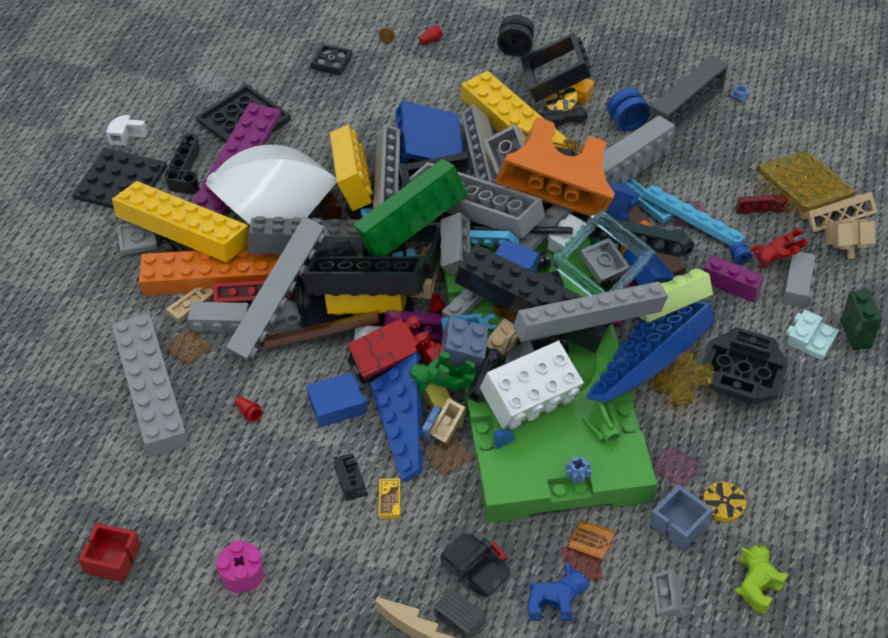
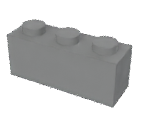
[440,212,471,275]
[782,252,818,308]
[188,302,249,333]

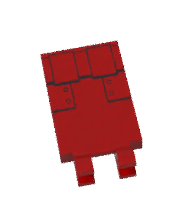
[347,316,428,380]

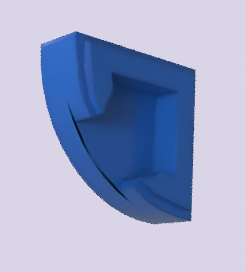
[494,429,515,449]

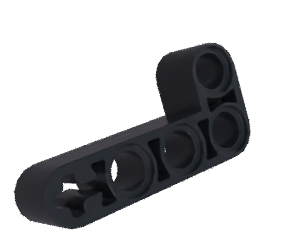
[165,133,200,194]

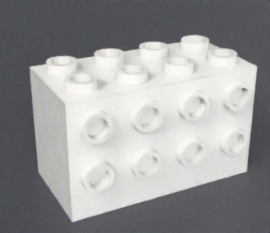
[480,341,584,430]

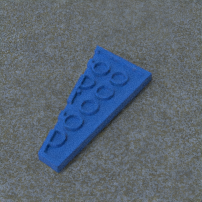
[369,352,423,482]

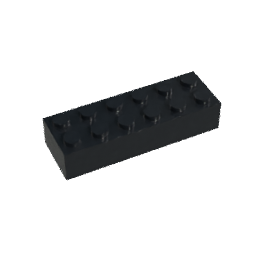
[302,256,427,296]

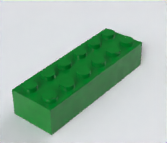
[353,159,468,256]

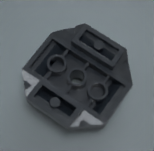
[699,327,788,404]

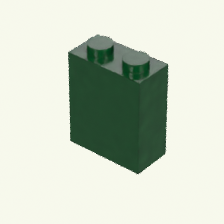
[840,289,882,350]

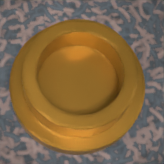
[379,27,395,43]

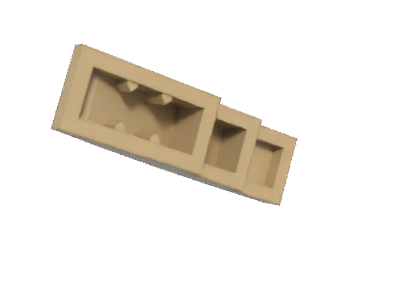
[376,597,456,638]

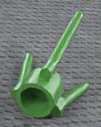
[582,400,621,443]

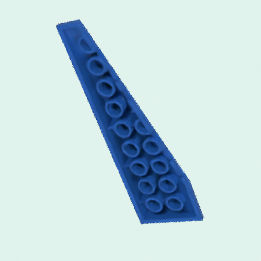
[587,301,715,402]

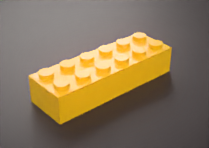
[330,124,373,211]

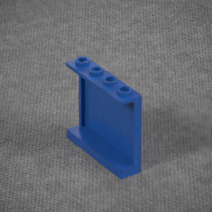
[395,100,464,164]

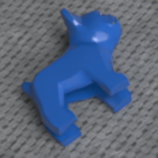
[527,562,590,621]

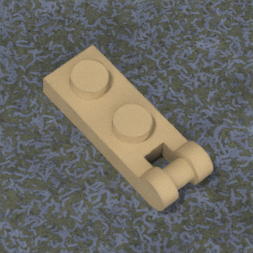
[166,288,214,324]

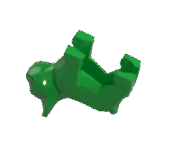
[409,351,475,393]

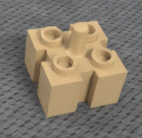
[825,219,875,259]

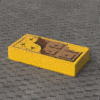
[379,478,400,519]

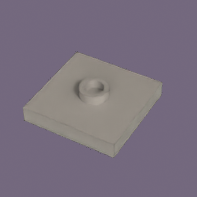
[117,223,158,256]

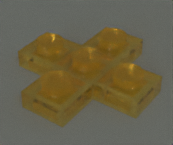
[654,351,714,407]

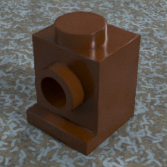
[322,192,342,220]

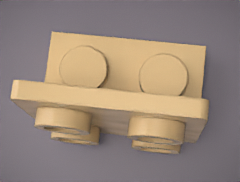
[486,318,521,359]

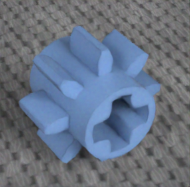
[565,457,592,483]

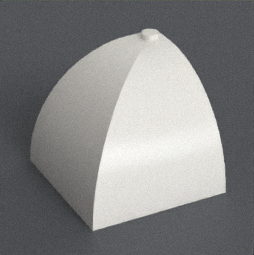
[205,145,337,225]

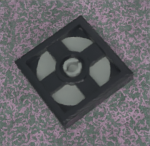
[310,44,353,75]

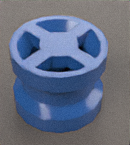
[729,241,752,265]

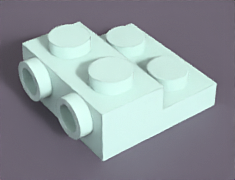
[786,310,839,360]

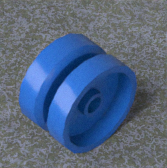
[607,87,650,132]

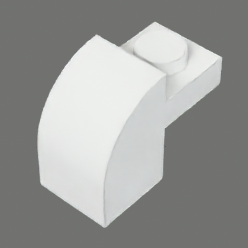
[106,115,148,146]

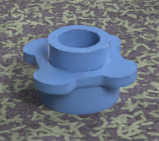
[730,85,750,101]

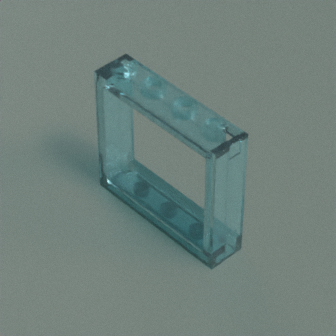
[552,209,656,296]

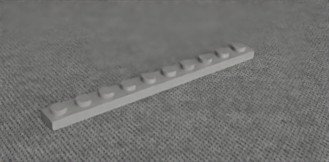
[442,204,574,317]

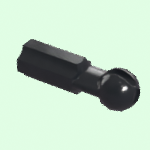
[537,107,587,125]
[466,348,503,403]

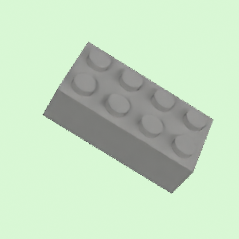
[484,124,526,194]

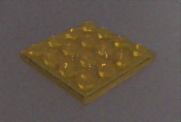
[756,150,856,213]

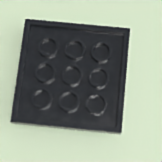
[196,84,291,143]
[72,148,168,209]

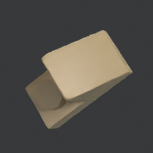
[430,398,466,444]

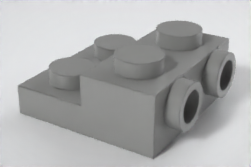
[578,238,631,284]

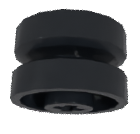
[497,15,535,57]

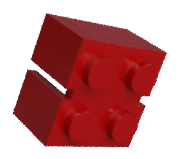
[78,523,141,582]

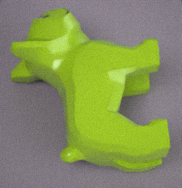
[735,545,788,615]

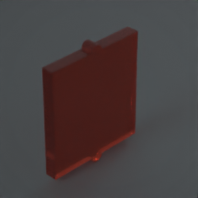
[561,543,603,580]

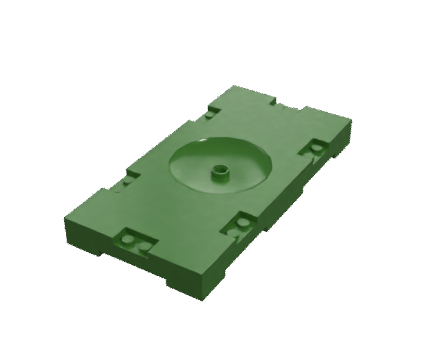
[441,237,657,523]

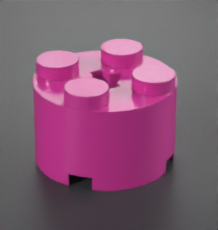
[216,540,264,593]

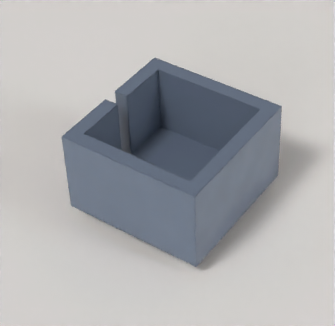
[441,317,488,372]
[649,485,713,550]

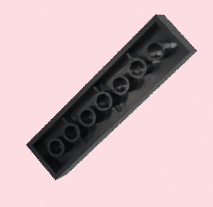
[454,244,613,354]

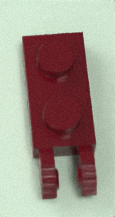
[735,194,788,214]

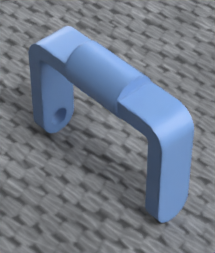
[422,405,442,443]

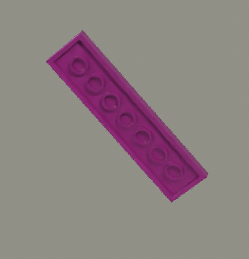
[192,102,281,216]

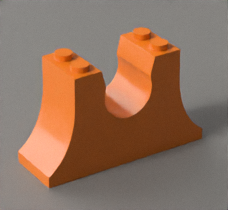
[495,117,615,220]

